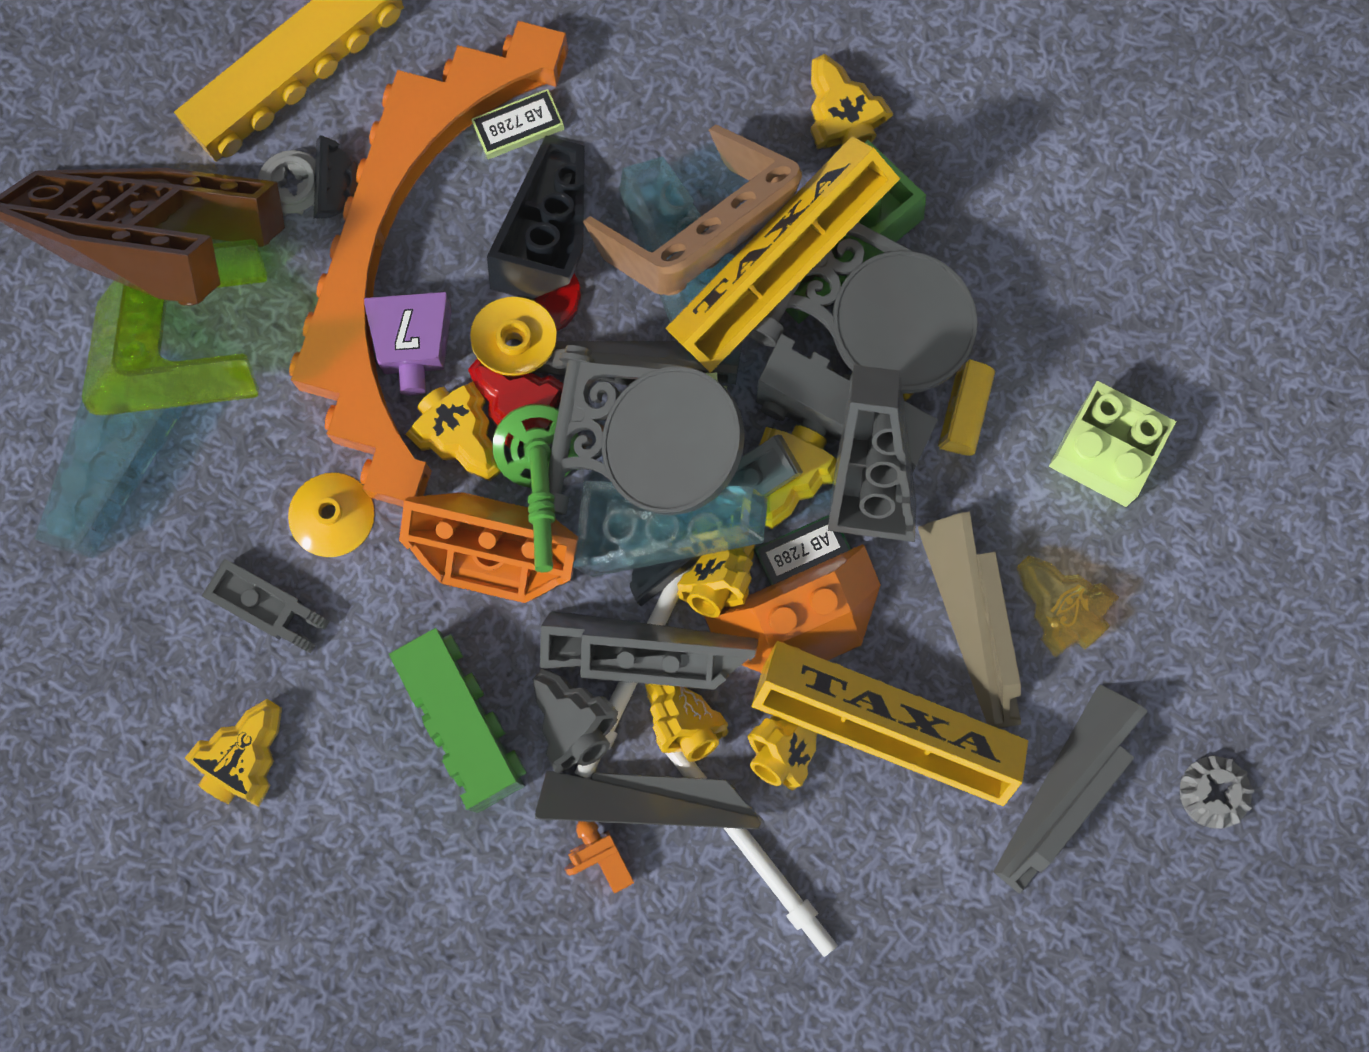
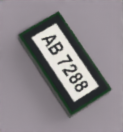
[754,515,851,586]

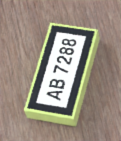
[471,89,564,160]

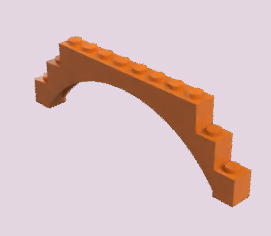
[289,21,568,507]

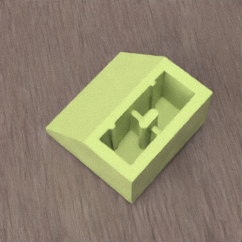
[1049,381,1177,507]

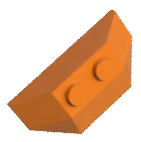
[399,492,579,603]
[704,544,880,673]

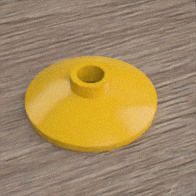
[470,297,557,376]
[288,473,374,557]

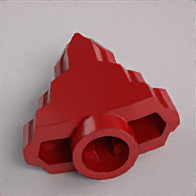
[468,358,564,449]

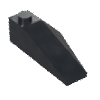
[487,135,585,300]

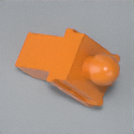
[565,821,634,894]

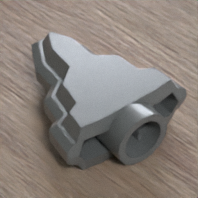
[532,669,618,773]

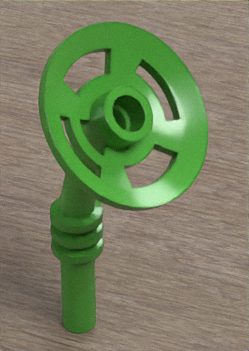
[492,404,579,572]

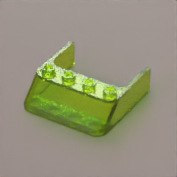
[82,239,267,415]

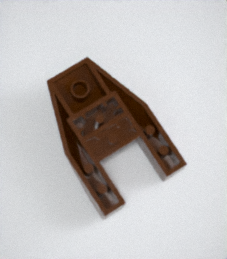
[0,168,285,306]

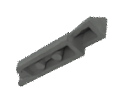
[533,341,742,386]
[540,612,758,690]
[993,684,1147,894]
[535,771,764,830]

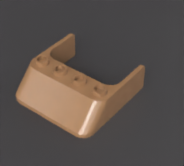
[583,124,802,295]

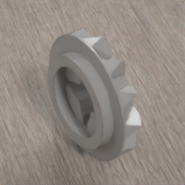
[258,150,315,216]
[1180,756,1255,829]

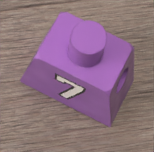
[364,292,451,395]

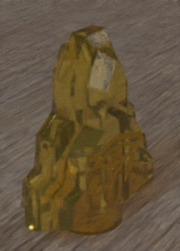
[1016,555,1119,658]

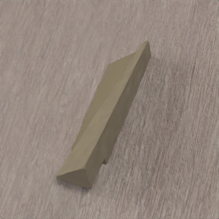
[918,511,1021,728]

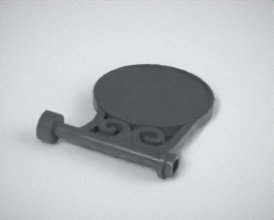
[748,223,977,393]
[548,345,744,515]

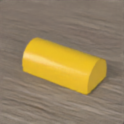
[938,359,995,456]

